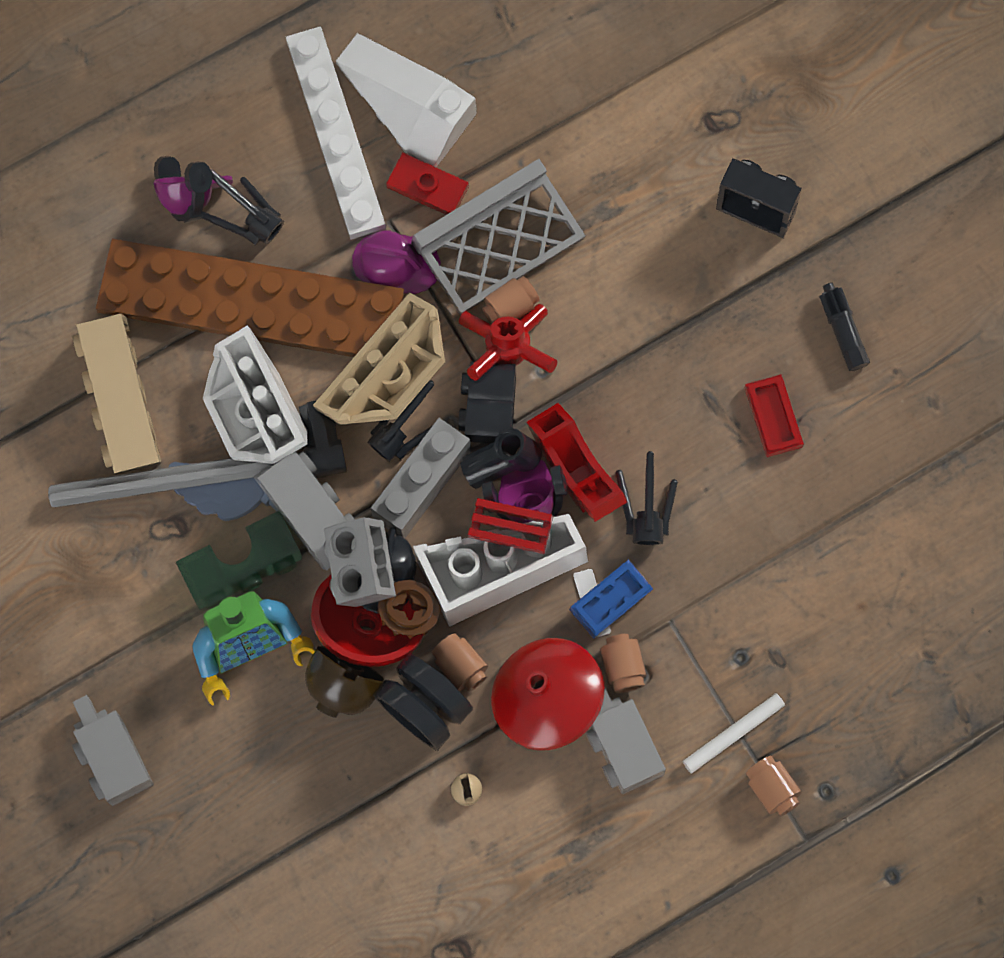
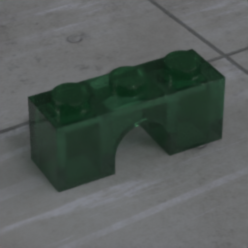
[176,511,302,610]

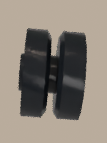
[373,653,473,751]

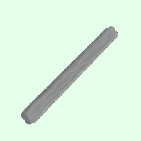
[48,458,270,508]

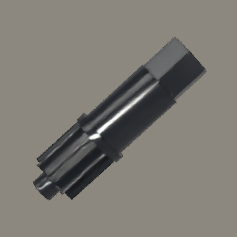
[819,282,870,371]

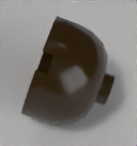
[305,646,384,718]

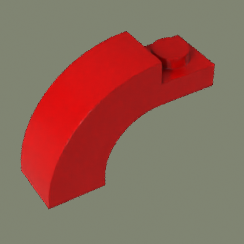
[526,403,627,522]

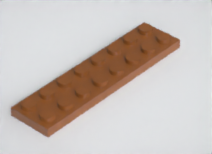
[96,239,405,357]

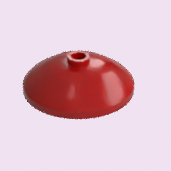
[311,575,424,667]
[491,638,605,750]

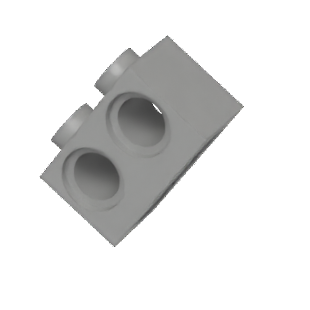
[324,517,396,607]

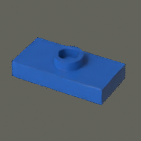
[569,559,653,639]

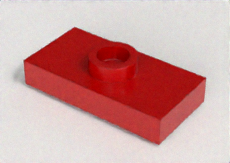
[386,152,469,215]

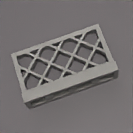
[411,159,585,315]

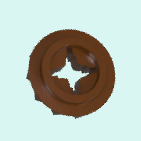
[377,580,440,639]

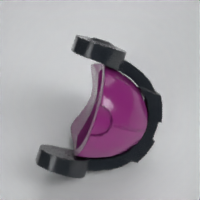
[153,156,233,223]
[482,460,567,523]

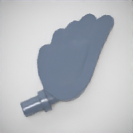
[169,462,283,521]

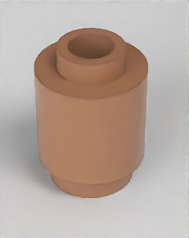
[482,276,540,324]
[432,633,488,692]
[600,634,646,693]
[746,756,802,816]

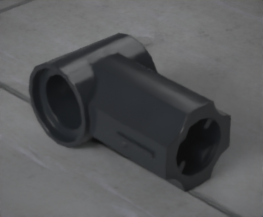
[299,400,347,478]
[460,428,542,489]

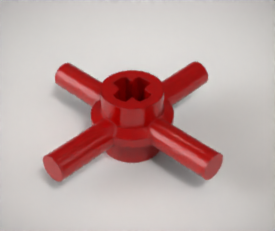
[459,304,558,381]

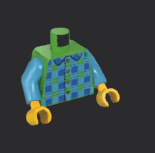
[192,592,315,705]

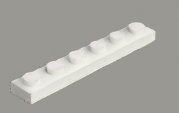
[286,26,386,240]

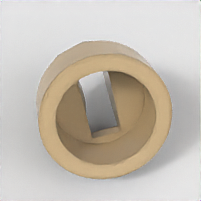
[451,773,482,806]

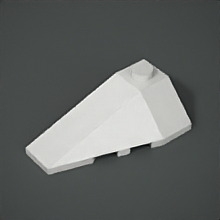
[336,33,476,167]

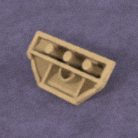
[313,293,445,425]

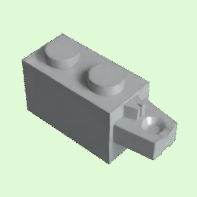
[586,687,666,795]
[72,695,154,806]

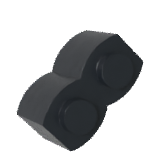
[458,362,517,443]

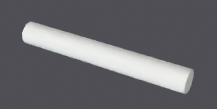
[683,693,785,774]

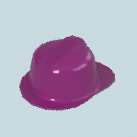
[352,230,441,294]

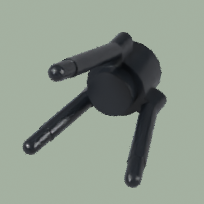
[202,169,284,245]
[367,380,434,462]
[616,451,678,545]

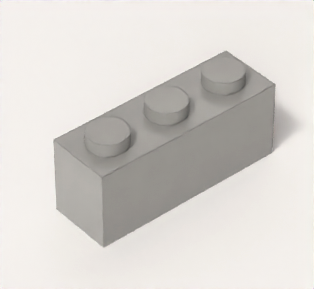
[371,418,471,538]
[253,451,356,570]

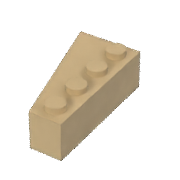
[72,314,161,474]

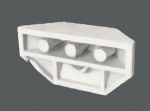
[203,325,307,464]

